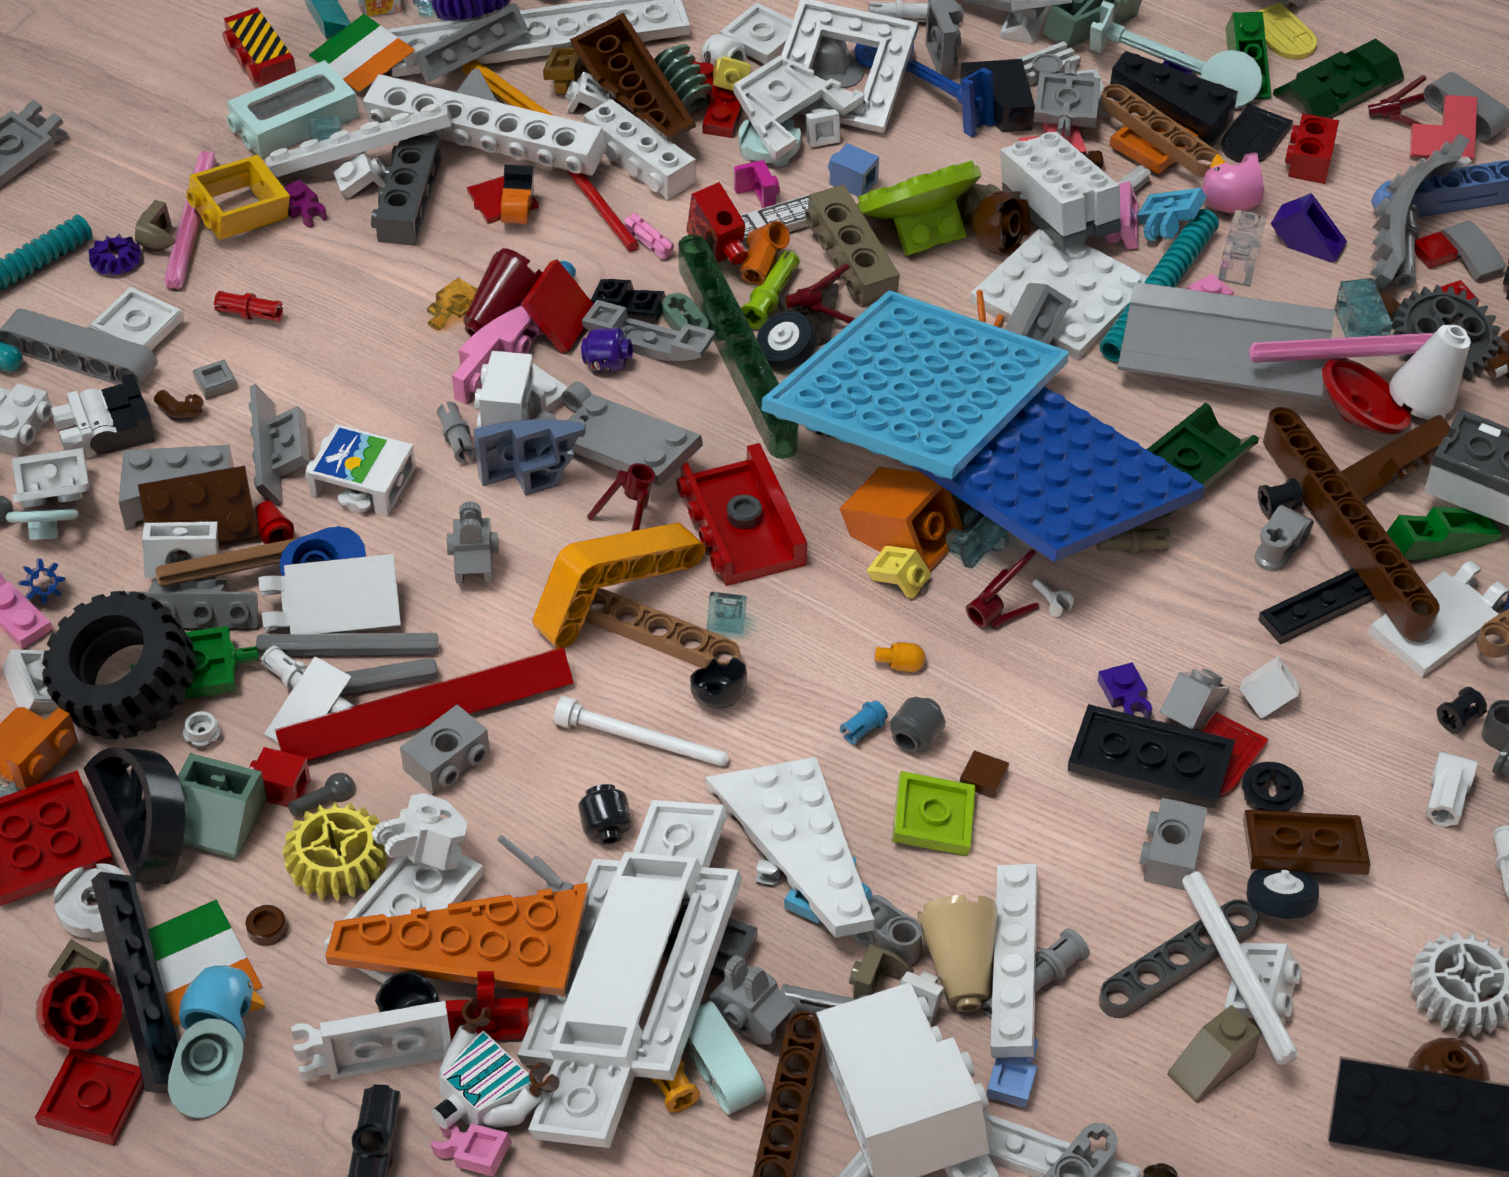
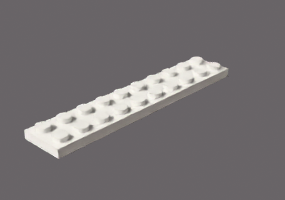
[387,0,690,77]

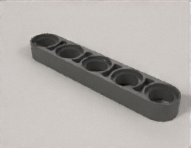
[1099,899,1258,1018]

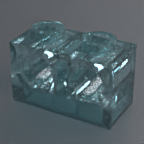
[1334,278,1392,337]

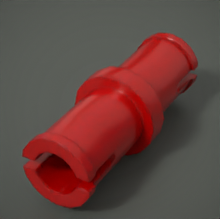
[214,290,283,322]

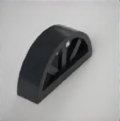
[83,747,185,884]

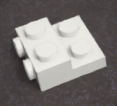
[0,383,52,457]

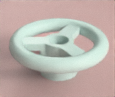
[6,509,79,540]

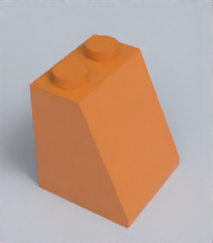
[839,466,965,571]

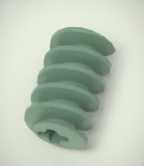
[654,44,712,114]

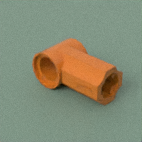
[740,221,790,286]

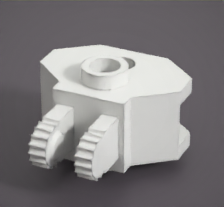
[372,793,468,871]

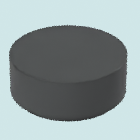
[727,495,762,529]

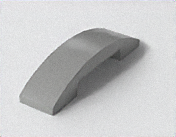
[582,300,716,361]

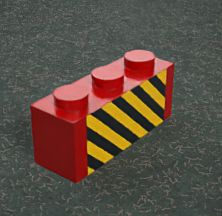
[222,7,296,87]

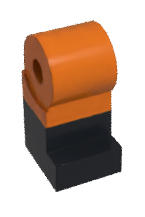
[501,164,534,225]

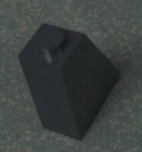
[960,59,1035,132]

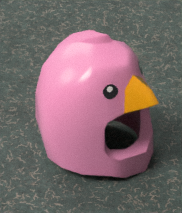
[1202,153,1264,213]

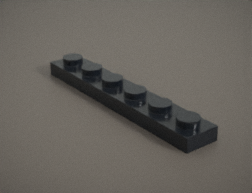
[91,872,178,1093]

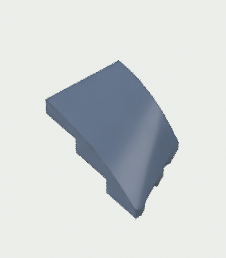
[474,419,586,496]

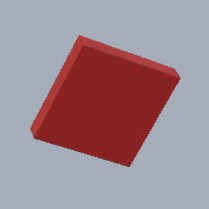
[521,259,593,353]
[35,1050,144,1146]

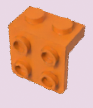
[0,707,78,790]

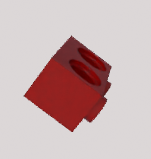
[1285,113,1340,184]

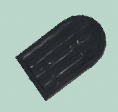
[1221,104,1293,163]

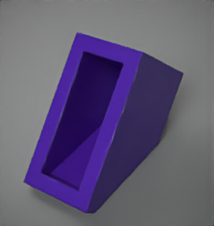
[1271,193,1347,263]

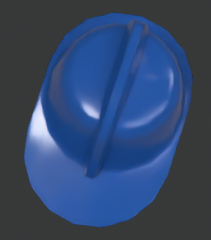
[279,526,366,576]

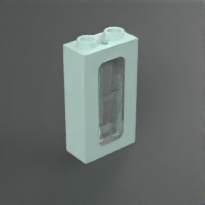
[226,60,359,159]

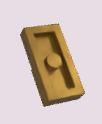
[543,47,582,94]

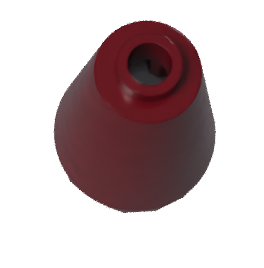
[463,248,542,337]

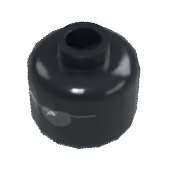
[578,784,632,844]

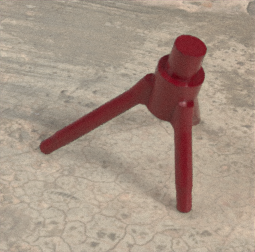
[1368,75,1426,126]
[785,264,855,324]

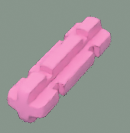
[624,213,675,259]

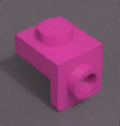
[734,160,780,208]

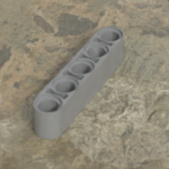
[0,308,158,387]

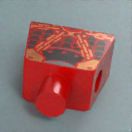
[686,182,748,265]

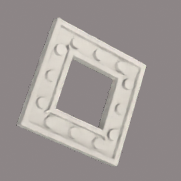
[781,0,919,133]

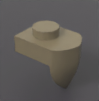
[135,200,175,249]
[48,939,111,979]
[849,944,914,999]

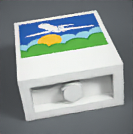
[305,424,416,517]

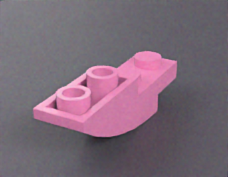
[452,306,544,404]

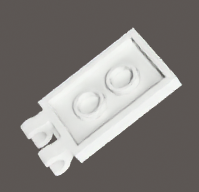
[258,554,401,634]
[1368,560,1509,678]
[291,1001,451,1081]

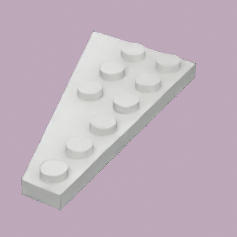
[705,757,874,938]

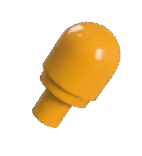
[874,642,926,672]

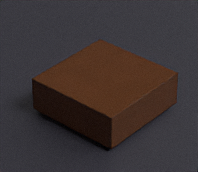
[960,750,1009,799]

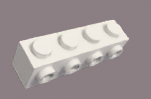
[583,99,696,200]

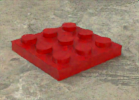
[0,770,114,906]

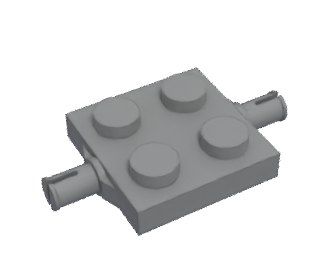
[1033,60,1101,138]

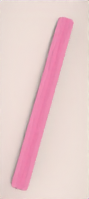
[164,151,216,290]
[1248,333,1433,363]

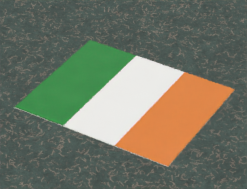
[309,14,415,92]
[148,899,263,1027]

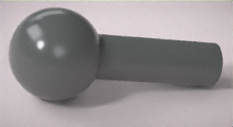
[288,773,355,816]

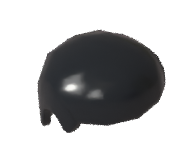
[690,657,747,708]
[375,971,440,1012]

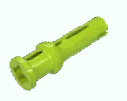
[739,251,800,329]

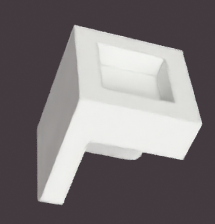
[1240,656,1300,718]

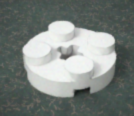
[54,863,127,942]

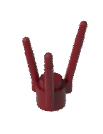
[587,463,655,531]
[966,549,1039,629]

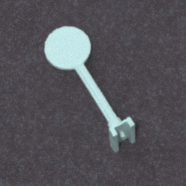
[1090,0,1262,109]

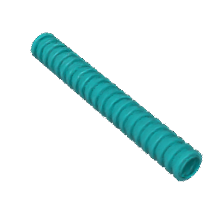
[1099,209,1219,362]
[0,214,93,290]

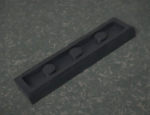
[1258,568,1376,644]

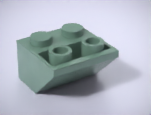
[178,753,267,859]

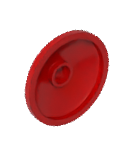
[1322,358,1411,435]

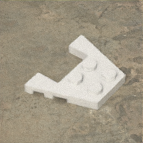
[734,55,865,161]

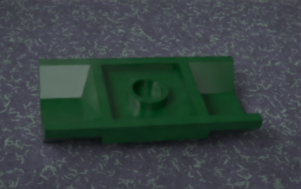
[1273,38,1404,119]
[1146,402,1259,520]

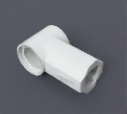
[1425,751,1478,827]

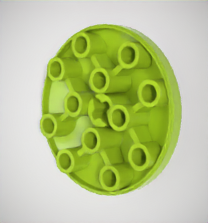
[857,160,982,256]

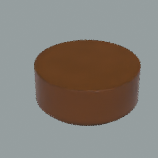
[245,905,287,946]

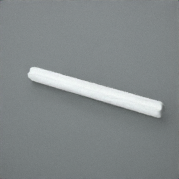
[1182,871,1298,1065]

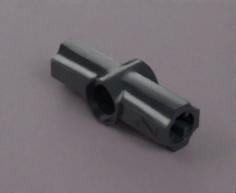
[348,1084,401,1177]

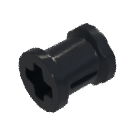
[1258,478,1303,516]
[1436,687,1487,734]

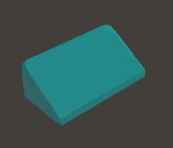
[305,0,351,38]

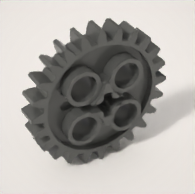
[1391,285,1501,380]

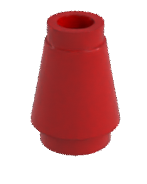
[255,501,294,544]

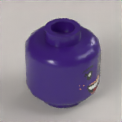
[581,328,633,372]

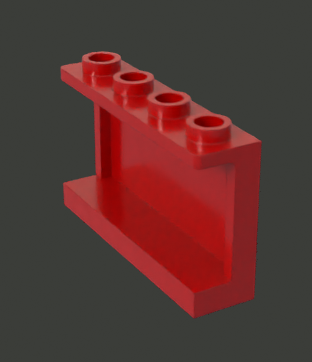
[676,443,807,586]

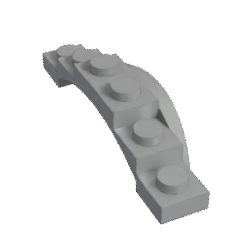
[1370,134,1470,293]

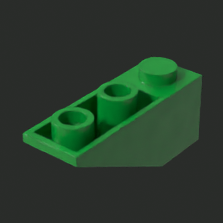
[1225,11,1271,99]

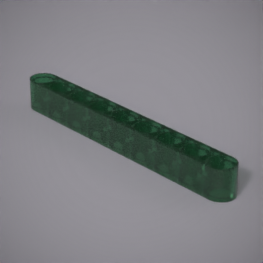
[678,235,799,459]

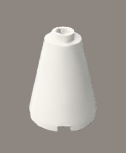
[1389,325,1471,420]

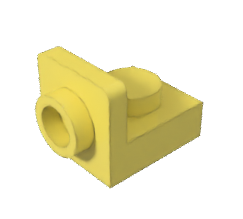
[713,56,751,91]
[866,546,931,599]

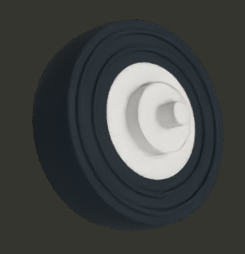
[756,311,817,370]
[1246,869,1319,919]

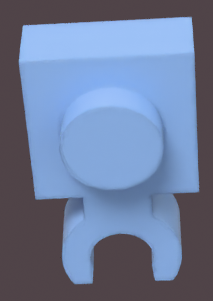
[986,1038,1038,1108]

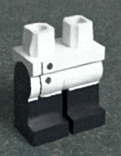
[51,374,155,459]

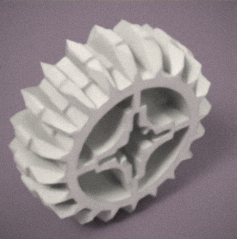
[1410,931,1509,1037]

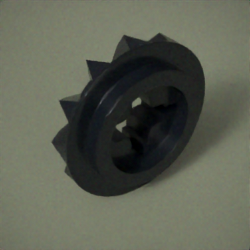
[1241,761,1304,812]

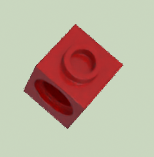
[249,747,311,807]

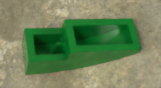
[1386,507,1503,560]

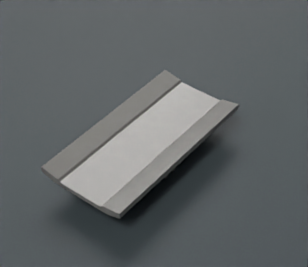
[1117,282,1335,399]

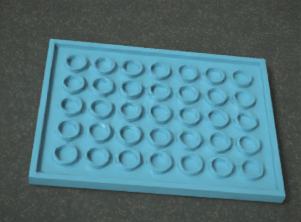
[761,290,1070,480]

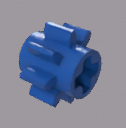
[18,558,66,604]

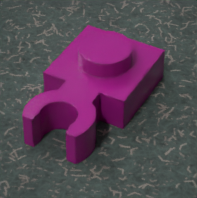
[284,179,327,228]

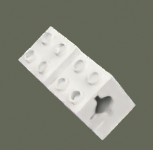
[816,982,993,1177]

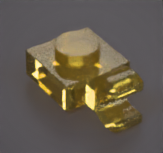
[427,278,477,331]

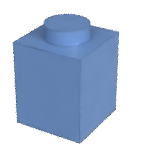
[828,143,879,197]

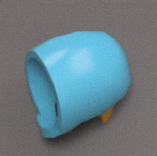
[179,965,266,1042]

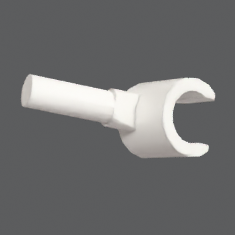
[1032,579,1074,617]
[756,859,781,885]

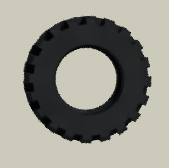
[42,591,196,740]

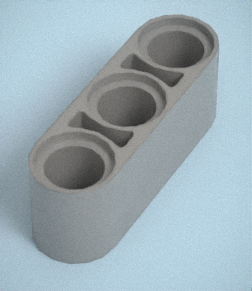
[1424,72,1509,141]

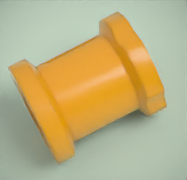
[650,1058,700,1112]

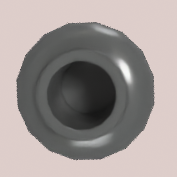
[890,697,946,753]

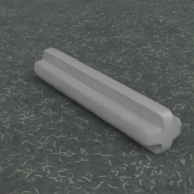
[340,658,438,695]

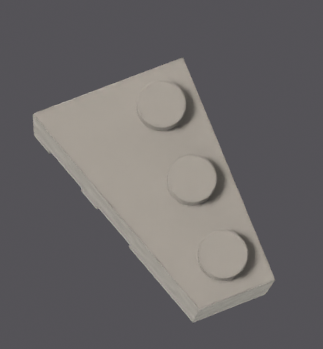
[119,445,234,530]

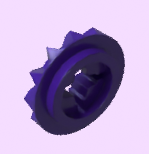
[88,234,141,275]

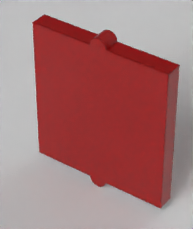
[467,176,539,224]

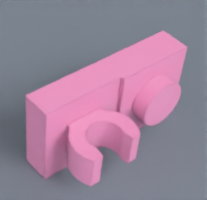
[1105,181,1139,250]

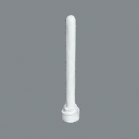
[553,696,729,766]

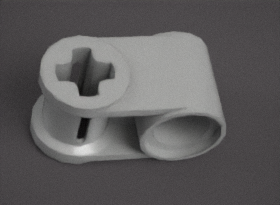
[1255,505,1314,571]
[852,895,922,967]

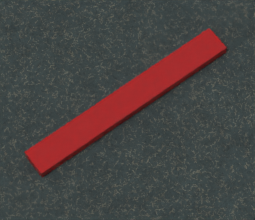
[274,647,574,760]

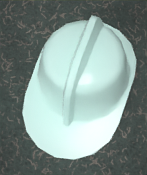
[167,1019,244,1118]

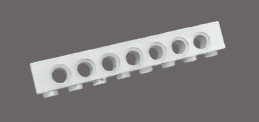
[362,74,607,176]

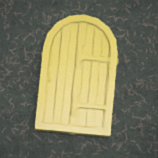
[1256,2,1317,59]

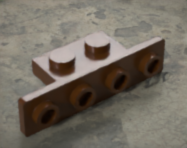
[1341,415,1450,500]

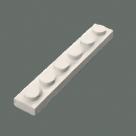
[265,104,451,177]
[990,864,1038,1058]

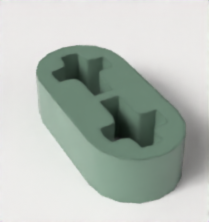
[663,293,709,331]

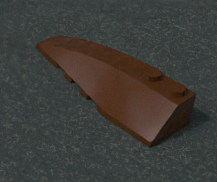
[570,12,696,141]

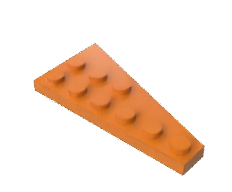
[325,883,589,997]

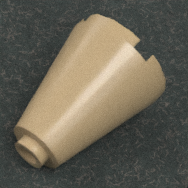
[917,895,998,1012]

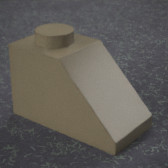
[1167,1005,1261,1103]

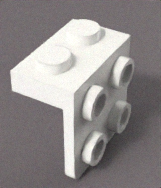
[11,448,90,508]

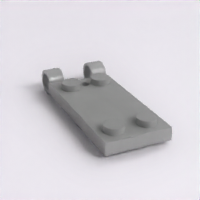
[534,382,703,486]

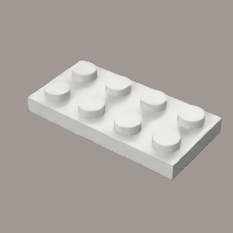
[324,854,484,983]

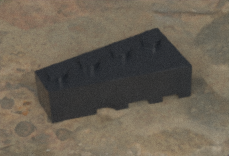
[1110,51,1238,148]

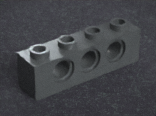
[371,135,441,245]

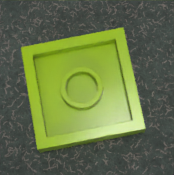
[892,771,975,856]

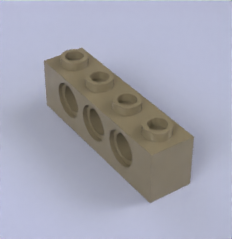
[805,184,900,307]

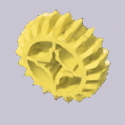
[283,801,388,902]

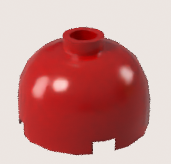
[36,967,122,1051]

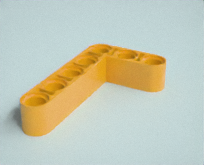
[532,523,706,648]

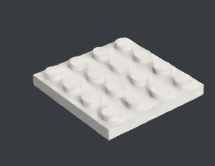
[970,228,1148,360]

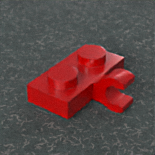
[446,971,530,1041]

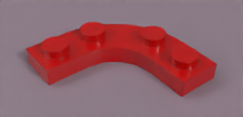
[693,61,741,138]

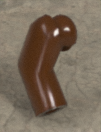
[154,390,204,418]

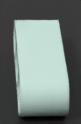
[684,1001,766,1115]

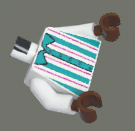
[431,999,560,1129]

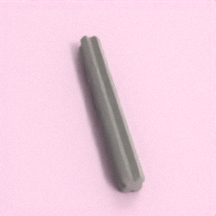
[256,633,439,656]

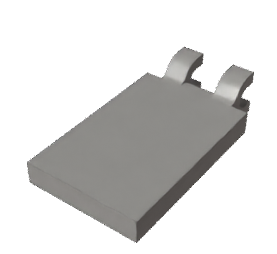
[0,100,68,188]

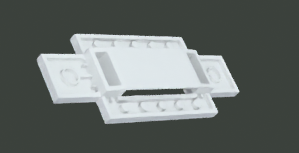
[517,800,742,1148]

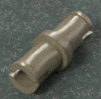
[1096,526,1171,554]

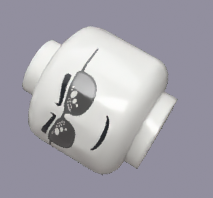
[701,34,746,66]

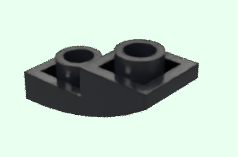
[591,279,666,323]

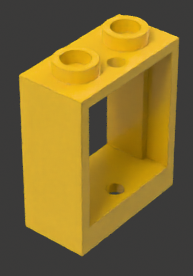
[186,155,290,240]

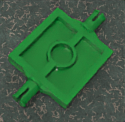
[130,626,259,699]

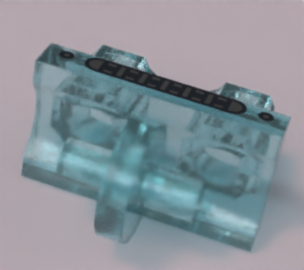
[946,507,1010,569]

